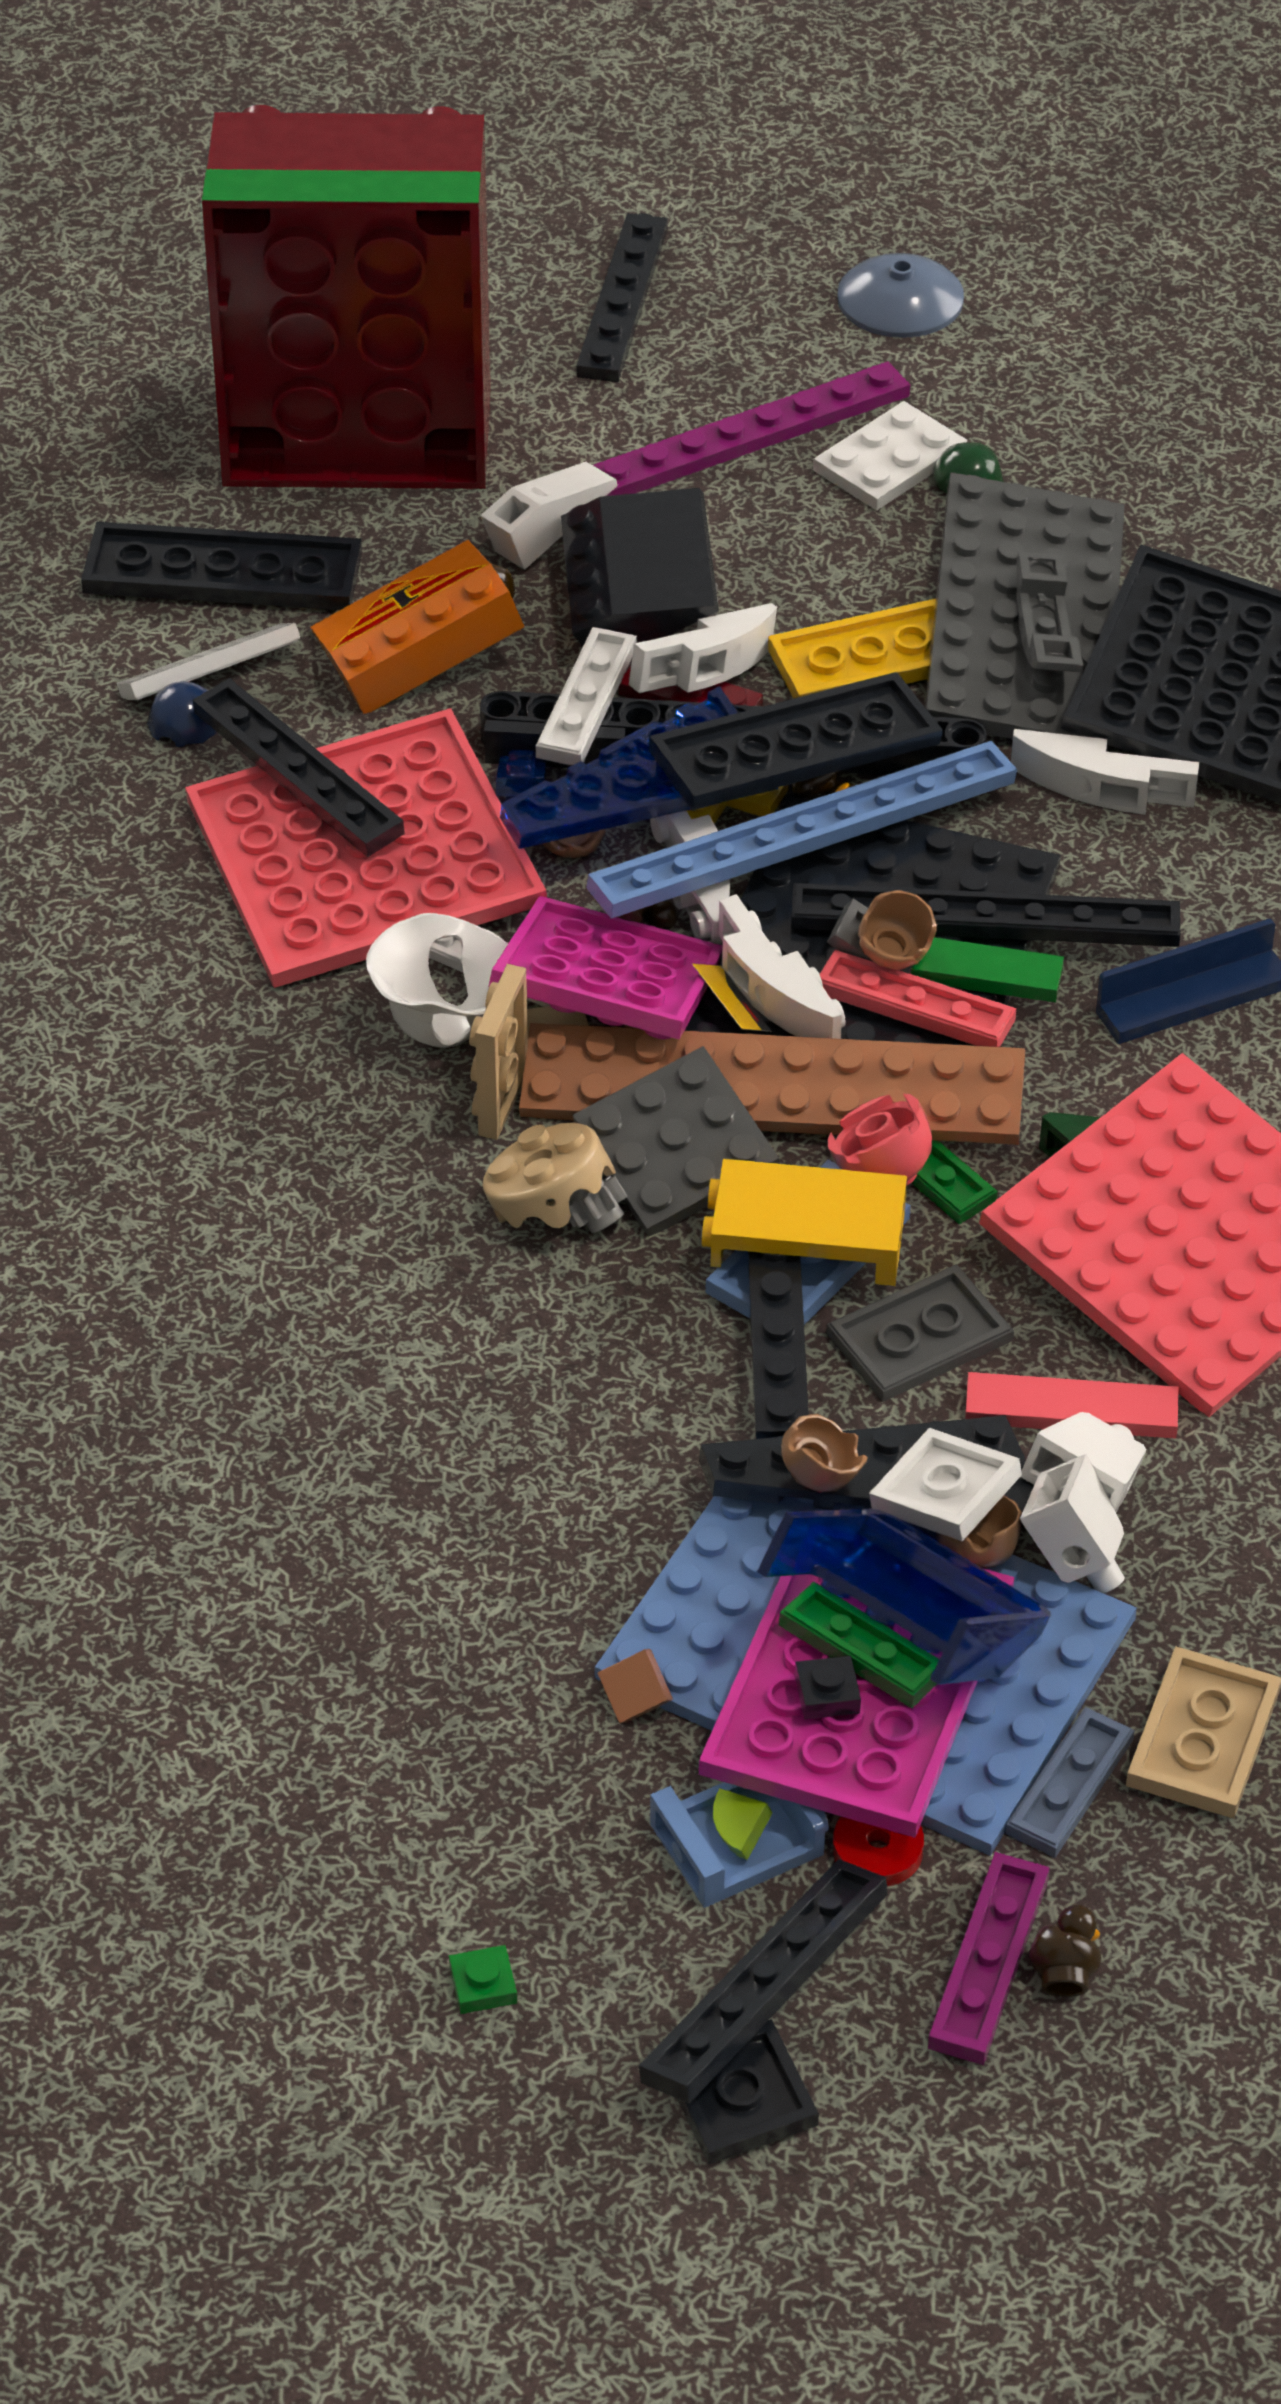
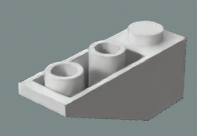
[480,462,618,570]

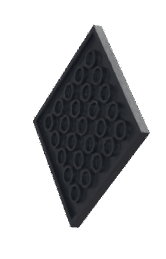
[1061,544,1281,804]

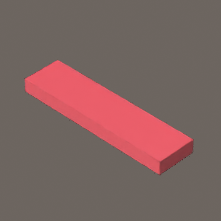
[819,949,1016,1047]
[965,1372,1178,1438]

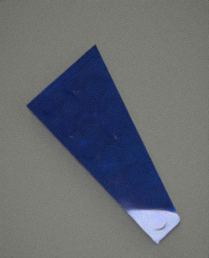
[500,686,778,849]

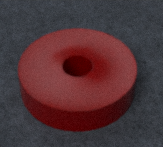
[833,1816,924,1887]

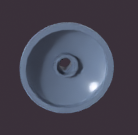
[837,253,964,338]

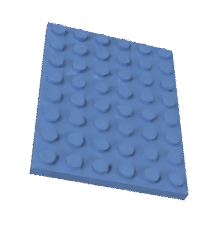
[595,1496,1137,1856]

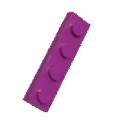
[928,1852,1050,2065]

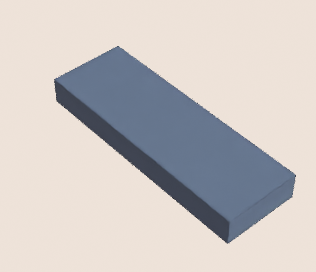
[1005,1707,1135,1858]

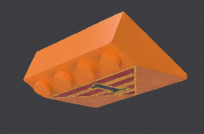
[310,540,525,714]

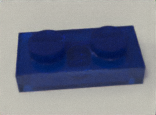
[496,750,547,797]

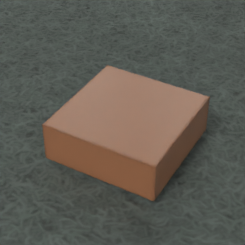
[598,1649,673,1723]

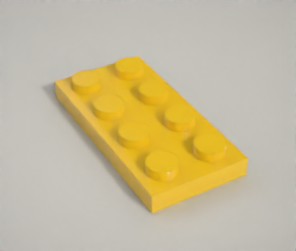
[768,598,936,699]

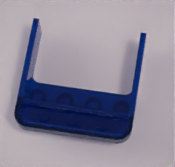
[757,1508,1051,1685]

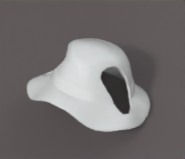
[366,913,508,1048]

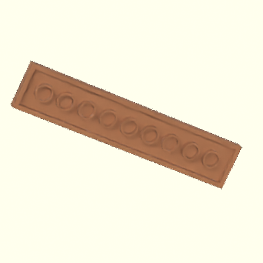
[519,1023,1025,1145]

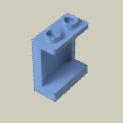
[650,1782,829,1908]

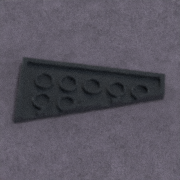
[699,1415,1034,1525]

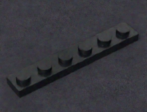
[577,213,668,383]
[193,678,405,857]
[747,1251,809,1439]
[638,1859,888,2103]

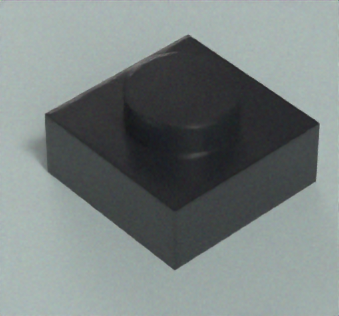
[795,1656,861,1719]

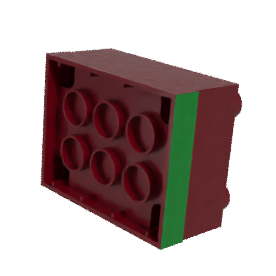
[202,105,491,489]

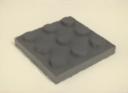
[573,1046,780,1237]

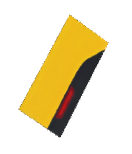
[692,963,771,1031]

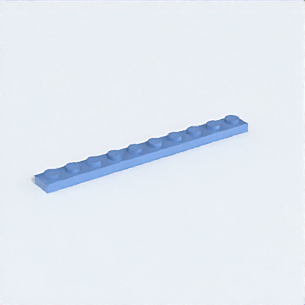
[587,741,1017,919]

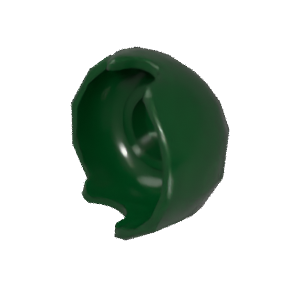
[933,442,1003,494]

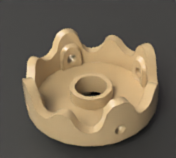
[482,1123,616,1228]

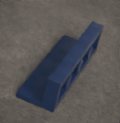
[1096,918,1281,1044]

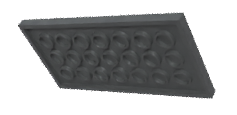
[925,473,1125,752]

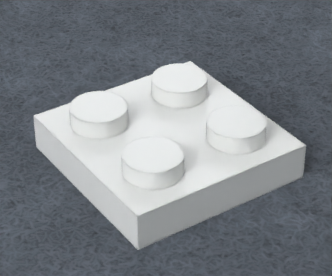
[869,1428,1022,1541]

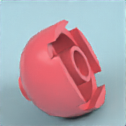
[828,1094,932,1186]

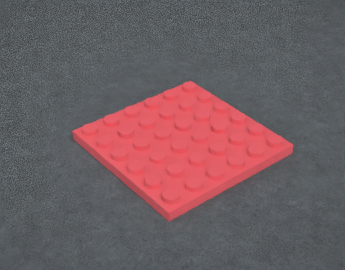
[185,708,547,988]
[979,1053,1281,1417]

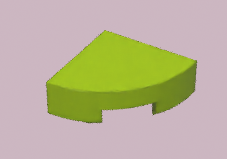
[713,1788,773,1860]

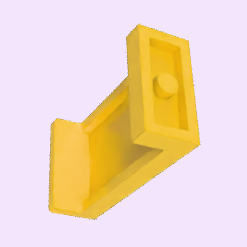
[702,1159,907,1286]

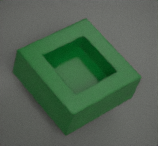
[449,1945,517,2014]

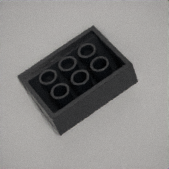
[561,488,719,647]

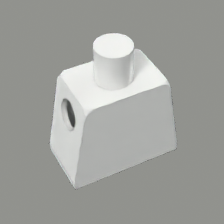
[1020,1412,1146,1512]
[1020,1454,1125,1593]

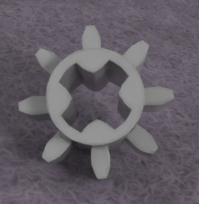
[569,1175,628,1233]

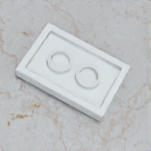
[813,401,967,511]

